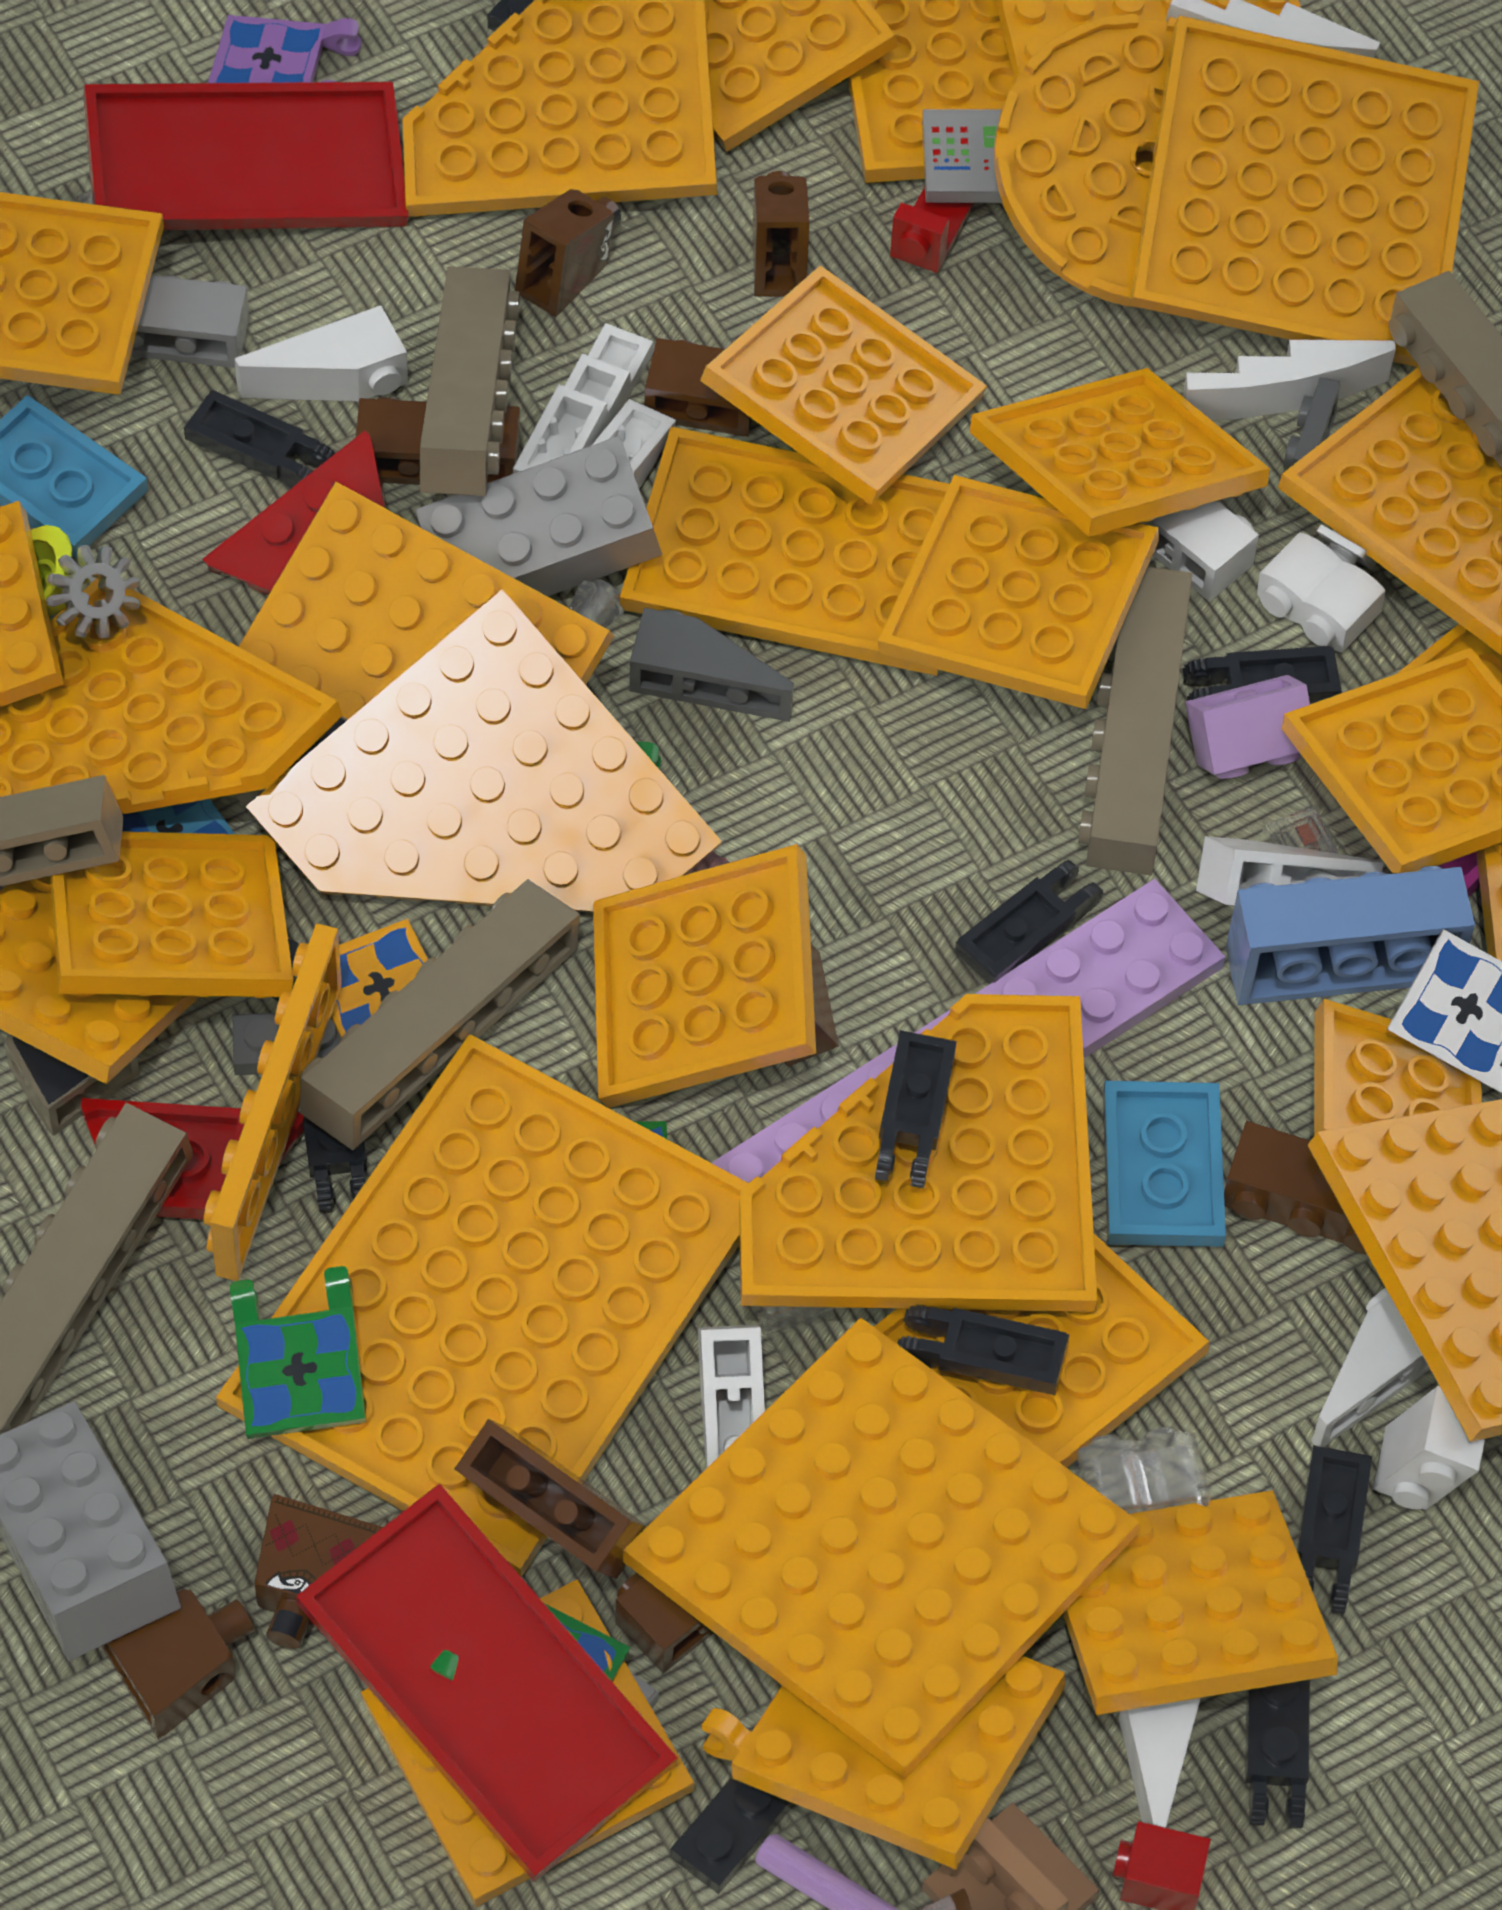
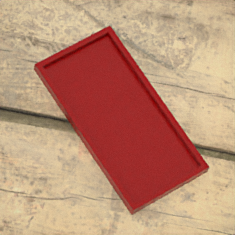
[83,82,409,230]
[296,1483,678,1882]

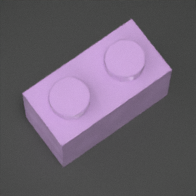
[1185,675,1310,779]

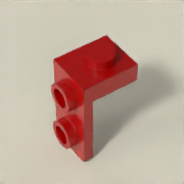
[890,186,975,273]

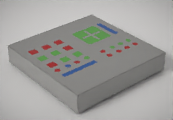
[922,109,1002,203]

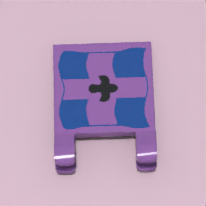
[208,15,362,83]

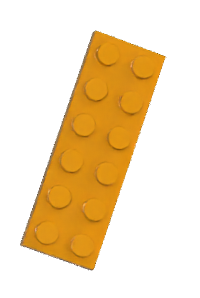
[203,923,341,1281]

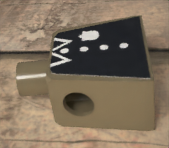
[4,1034,140,1136]

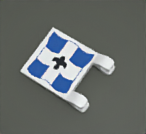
[1387,929,1502,1093]

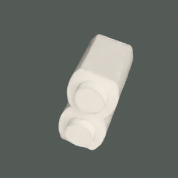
[1257,532,1385,652]

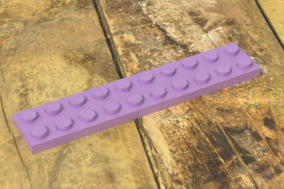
[712,879,1225,1183]

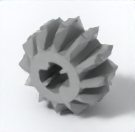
[46,545,141,638]

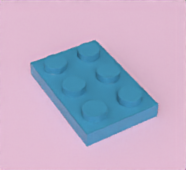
[0,395,148,558]
[1103,1081,1226,1247]

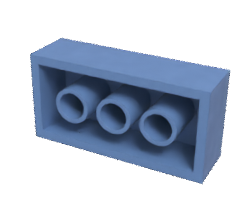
[1226,866,1475,1005]

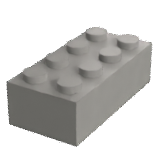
[415,435,663,597]
[0,1401,181,1661]

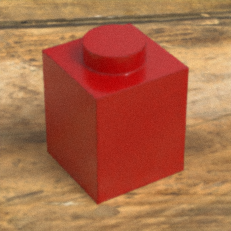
[1112,1821,1211,1910]

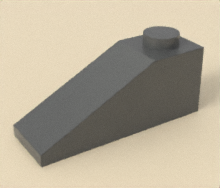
[629,608,794,722]

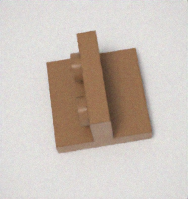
[922,1802,1099,1910]

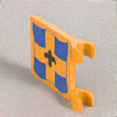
[331,918,428,1039]

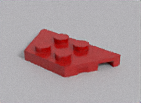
[202,430,386,595]
[81,1098,304,1220]

